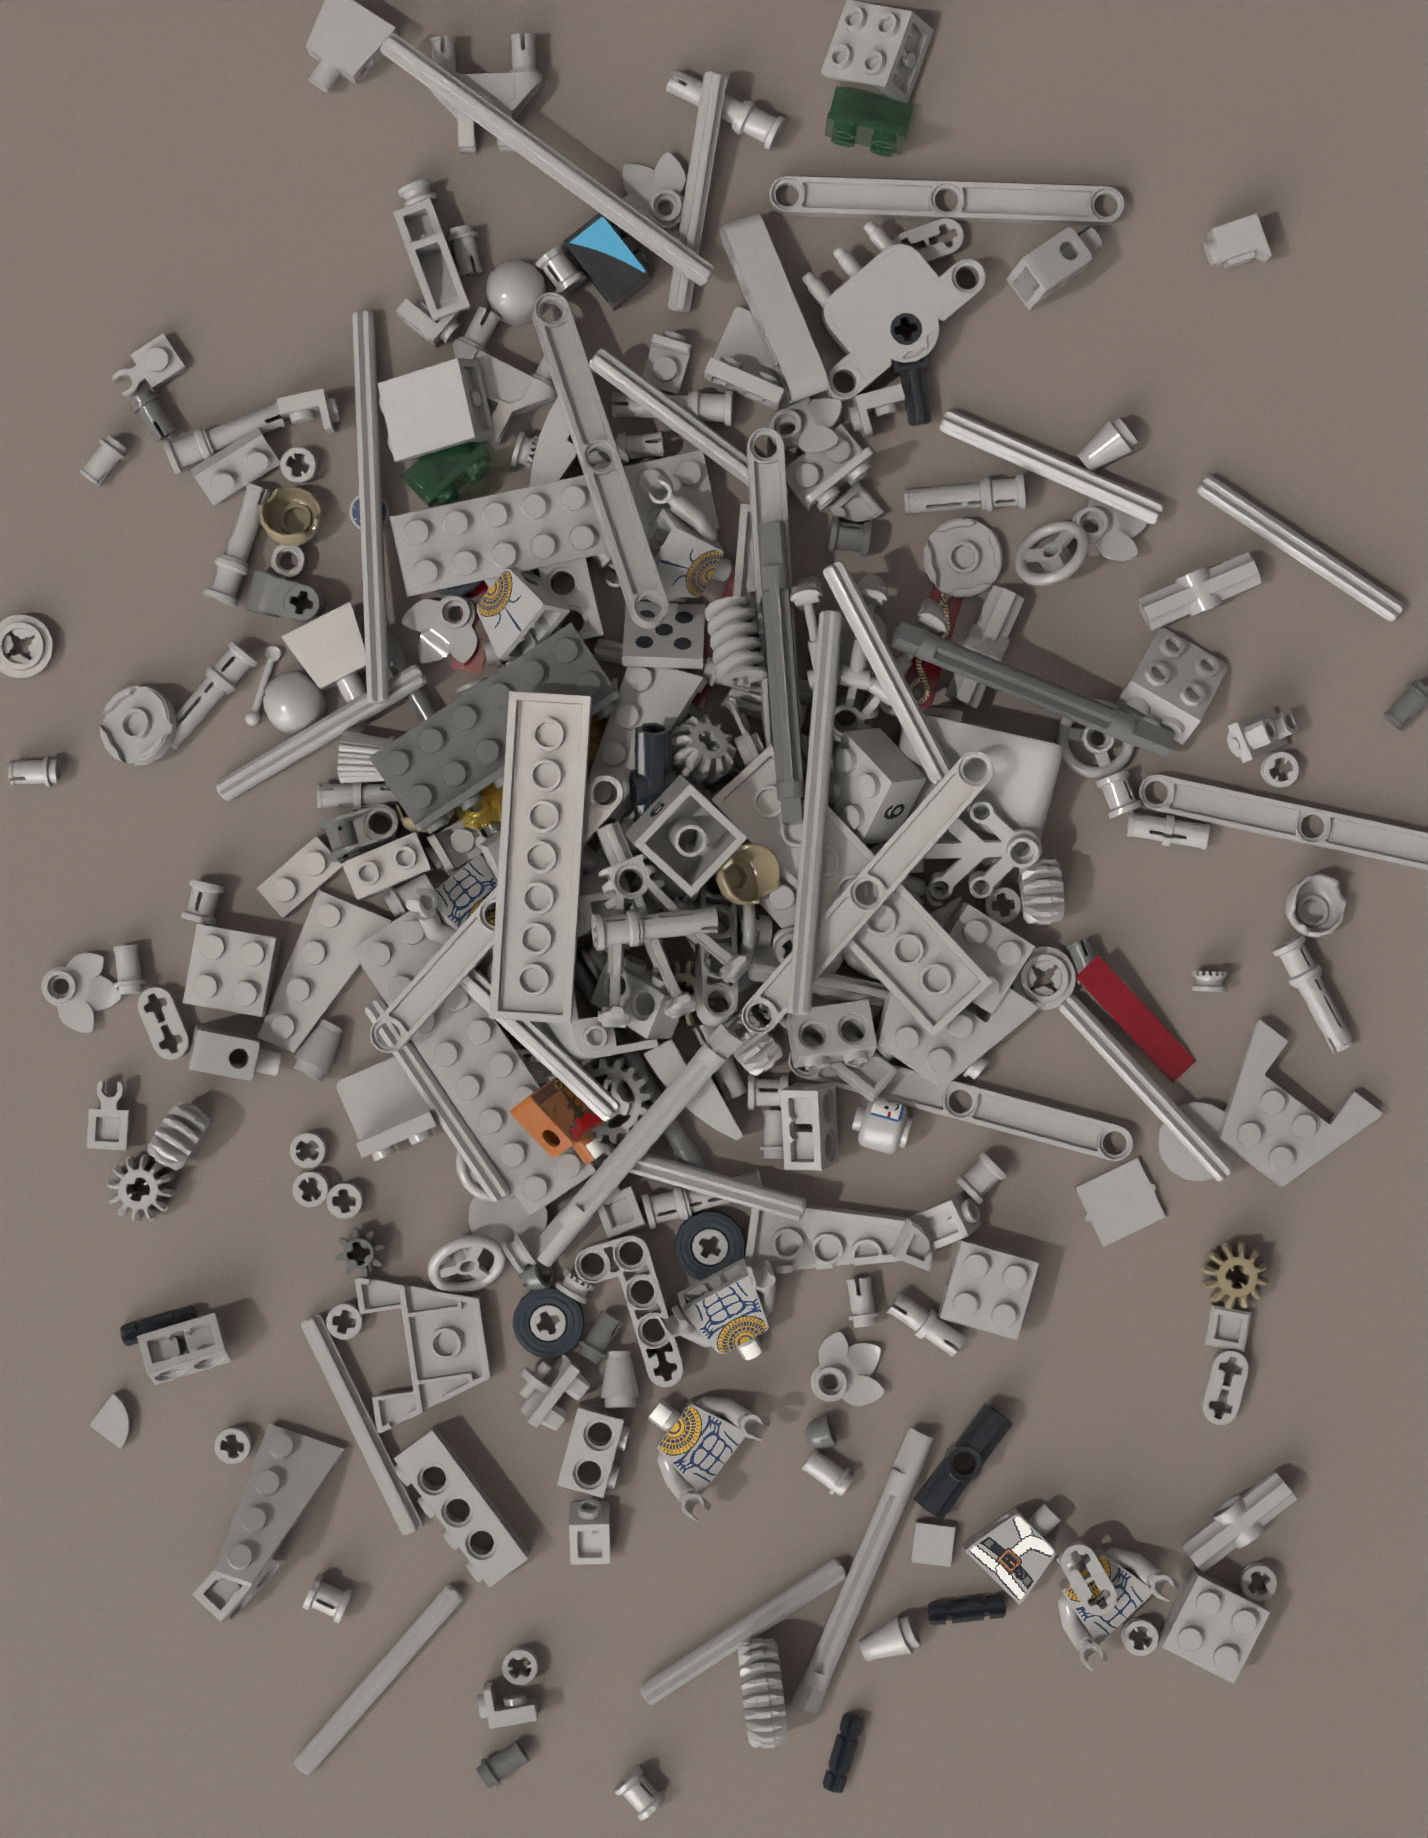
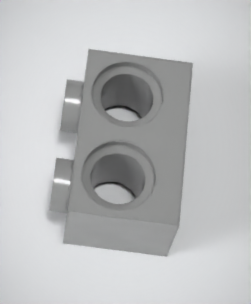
[538,558,605,643]
[342,832,435,901]
[590,955,684,1039]
[786,999,877,1071]
[780,1082,839,1171]
[137,1313,232,1385]
[557,1403,630,1498]
[192,1552,286,1622]

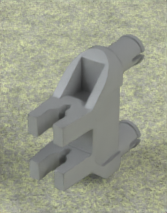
[428,33,543,153]
[452,306,557,445]

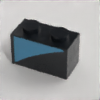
[563,213,652,311]

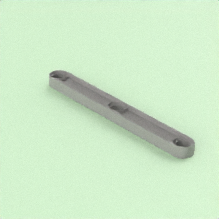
[769,176,1124,226]
[532,292,668,629]
[746,428,803,755]
[741,751,994,1034]
[370,775,625,1053]
[1137,775,1428,871]
[788,1051,1133,1161]

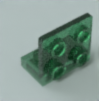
[824,86,913,157]
[400,442,492,508]

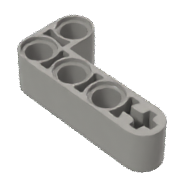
[574,1233,684,1387]

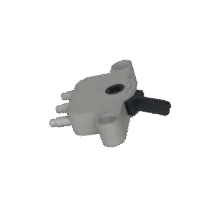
[802,220,986,426]

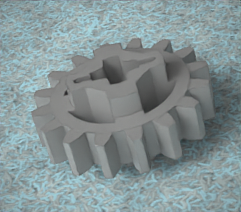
[585,1056,654,1144]

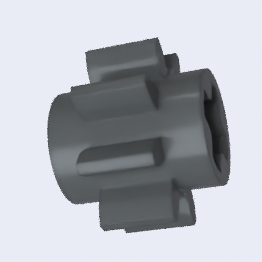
[335,1227,386,1277]

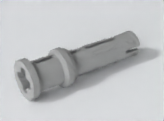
[666,68,786,150]
[612,389,733,426]
[162,403,285,474]
[904,473,1026,515]
[203,484,272,607]
[171,640,259,750]
[591,906,718,951]
[1272,934,1355,1054]
[641,1169,763,1230]

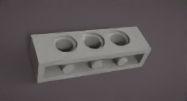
[394,1425,530,1588]

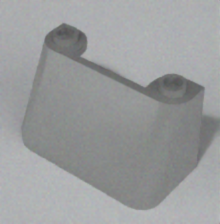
[897,714,1064,851]

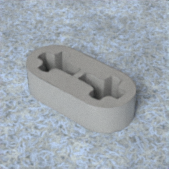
[893,218,964,264]
[137,987,191,1060]
[1200,1349,1249,1425]
[1059,1541,1117,1616]

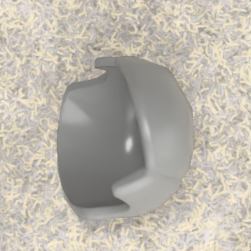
[486,259,546,326]
[263,671,327,736]
[1285,873,1347,938]

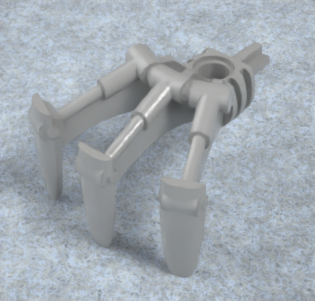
[790,575,949,758]
[596,821,751,1028]

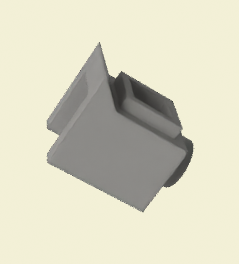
[1204,213,1272,271]

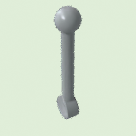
[245,646,282,726]

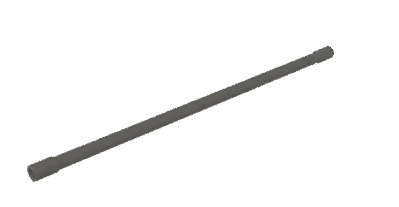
[387,623,711,1171]

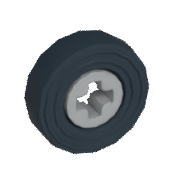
[675,1210,745,1281]
[513,1286,584,1358]

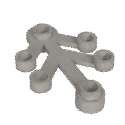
[886,796,1042,899]

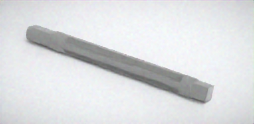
[529,1023,742,1267]
[792,1427,935,1714]

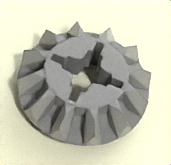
[0,615,54,679]
[1012,946,1076,1010]

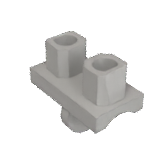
[1227,707,1299,763]
[519,1354,590,1430]

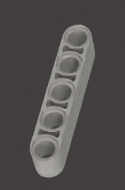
[719,212,829,403]
[694,877,738,1027]

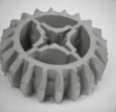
[738,1637,789,1749]

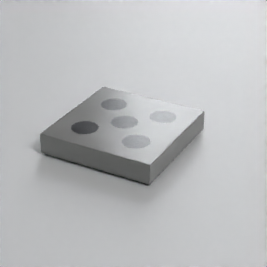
[622,602,706,669]

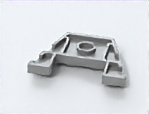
[876,988,1038,1088]
[1217,1020,1383,1187]
[355,1276,491,1433]

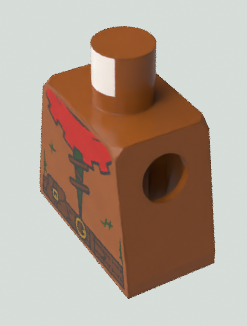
[509,1062,606,1165]

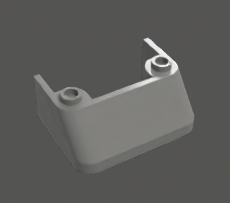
[533,887,658,1063]

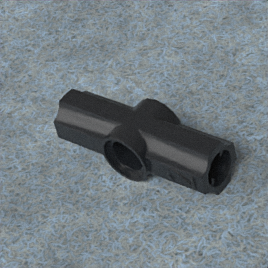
[629,722,676,823]
[914,1402,1013,1521]

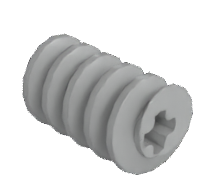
[705,596,768,686]

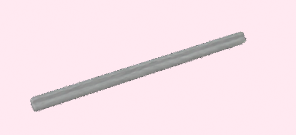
[380,33,714,286]
[352,310,390,704]
[788,610,843,1016]

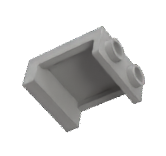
[377,358,495,462]

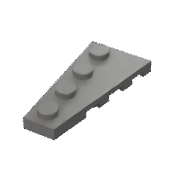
[587,666,708,821]
[257,890,393,1053]
[745,1204,911,1274]
[213,1424,344,1588]

